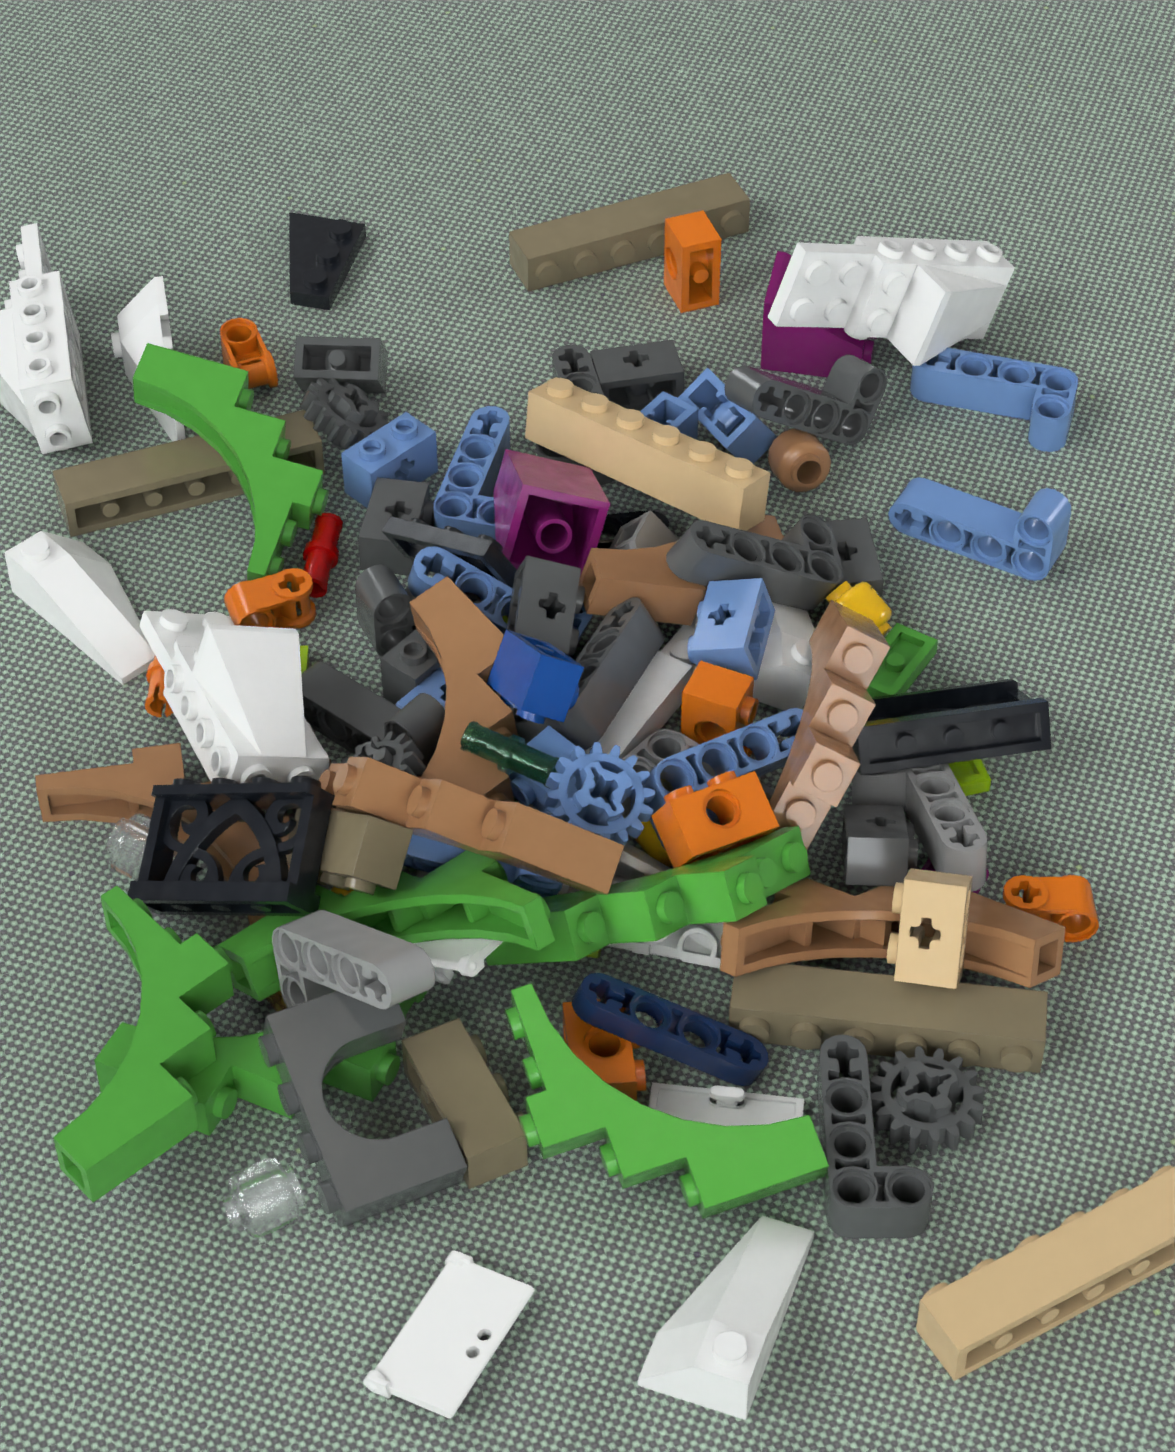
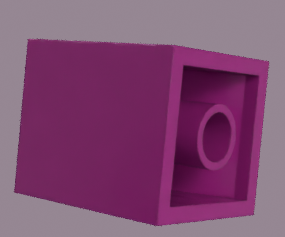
[760,251,877,378]
[493,449,610,576]

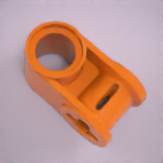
[220,318,278,389]
[224,568,316,629]
[1003,875,1099,943]

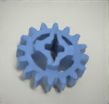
[543,742,655,847]

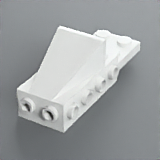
[0,223,93,454]
[768,236,1015,366]
[139,609,329,783]

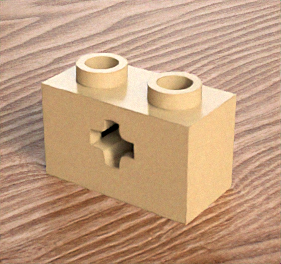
[887,868,973,989]

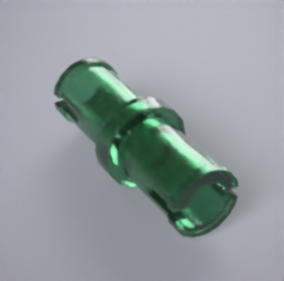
[460,721,559,789]

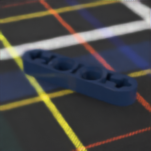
[572,973,769,1086]

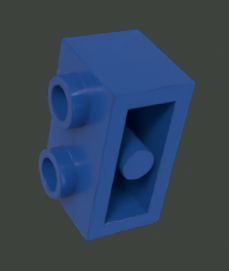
[486,629,584,724]

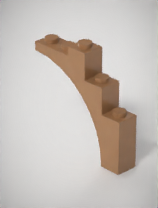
[579,515,784,626]
[409,576,518,802]
[769,600,890,850]
[35,743,290,925]
[318,757,624,895]
[720,878,1065,988]

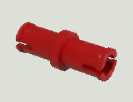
[303,512,343,598]

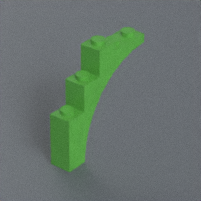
[133,343,329,581]
[486,826,811,966]
[218,850,555,1001]
[53,886,234,1203]
[505,983,829,1219]
[94,991,427,1136]

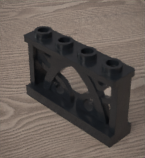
[852,679,1052,775]
[128,776,336,916]

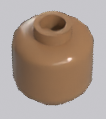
[768,428,831,492]

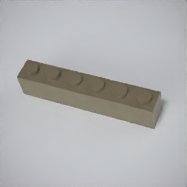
[509,173,750,292]
[52,410,325,537]
[729,964,1048,1073]

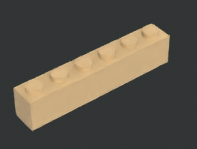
[525,377,770,531]
[916,1165,1175,1381]

